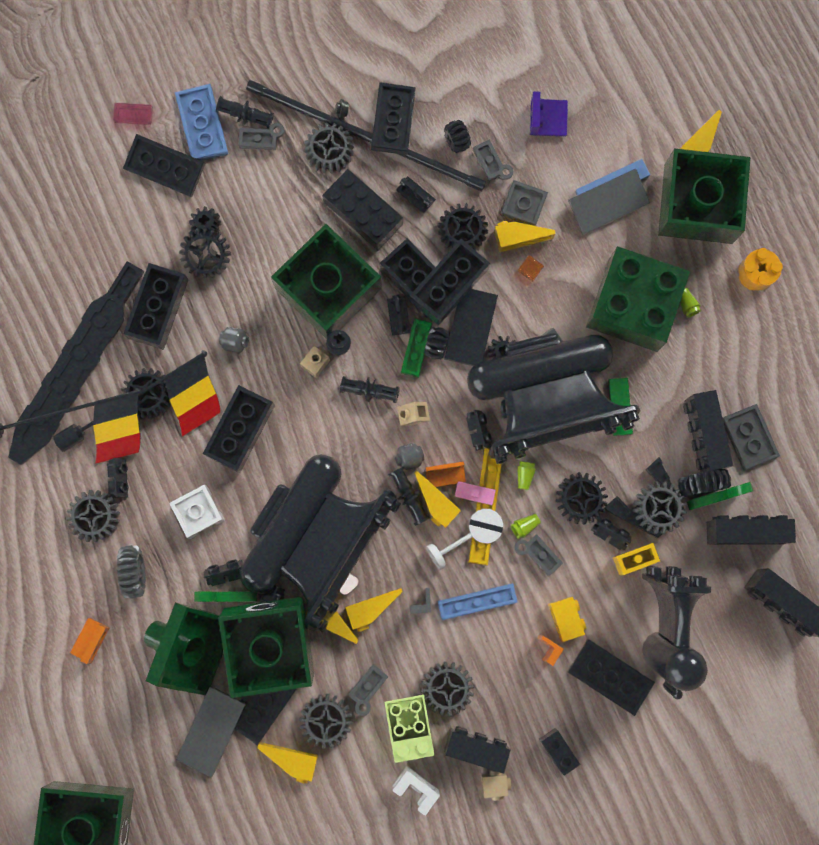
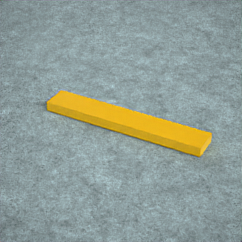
[468,448,502,566]

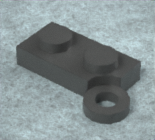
[238,123,285,150]
[473,139,514,181]
[514,534,563,577]
[348,664,388,716]

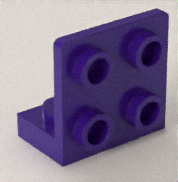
[530,91,568,137]

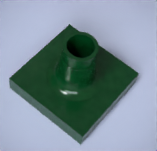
[144,602,223,696]

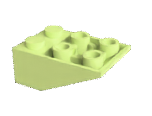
[385,695,434,763]

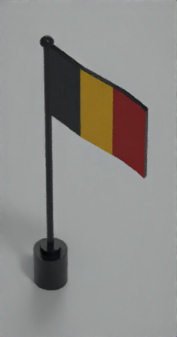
[53,350,220,452]
[0,388,142,464]

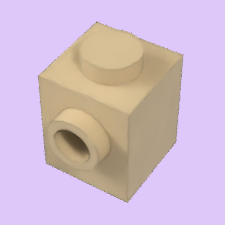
[300,346,330,378]
[397,402,430,426]
[481,770,511,801]

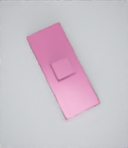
[454,482,496,505]

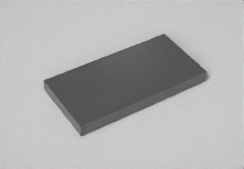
[568,169,650,234]
[176,686,247,777]

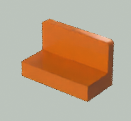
[425,462,466,487]
[71,618,110,664]
[537,635,564,666]

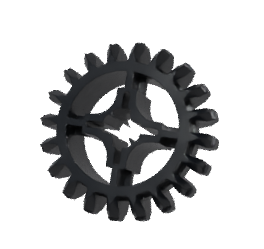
[438,203,488,251]
[179,227,231,279]
[121,368,171,420]
[678,469,731,497]
[555,472,608,525]

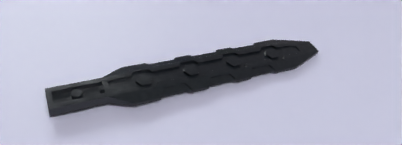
[8,261,144,465]

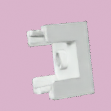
[169,485,225,539]
[393,766,440,816]

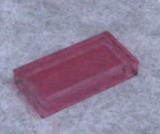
[113,103,153,125]

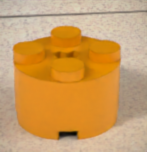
[738,248,783,291]

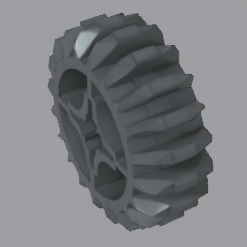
[304,123,354,174]
[633,481,687,534]
[66,490,120,542]
[117,545,146,599]
[421,661,474,716]
[299,693,353,749]

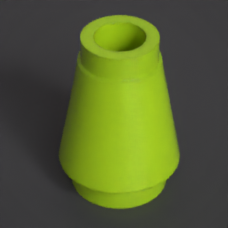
[680,288,701,318]
[517,461,536,490]
[511,514,541,539]

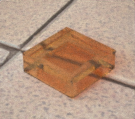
[518,255,544,282]

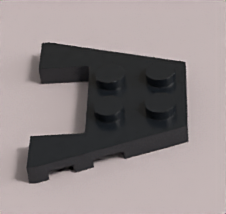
[604,457,685,538]

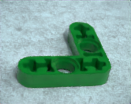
[686,482,753,510]
[194,591,257,602]

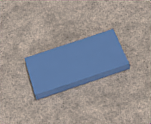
[175,84,229,161]

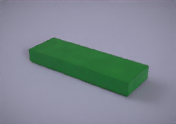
[401,318,433,378]
[608,378,633,436]

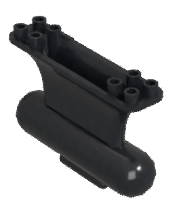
[467,333,641,464]
[239,454,401,632]
[642,566,711,700]

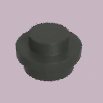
[335,99,349,118]

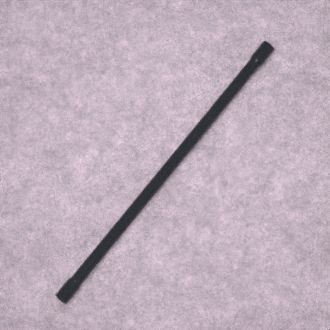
[246,80,486,192]

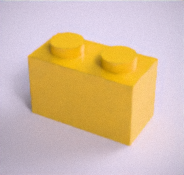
[613,543,660,576]
[548,597,587,642]

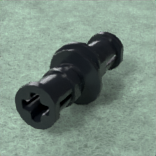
[216,96,274,129]
[326,330,351,355]
[340,376,400,403]
[388,466,430,526]

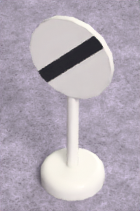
[426,509,503,570]

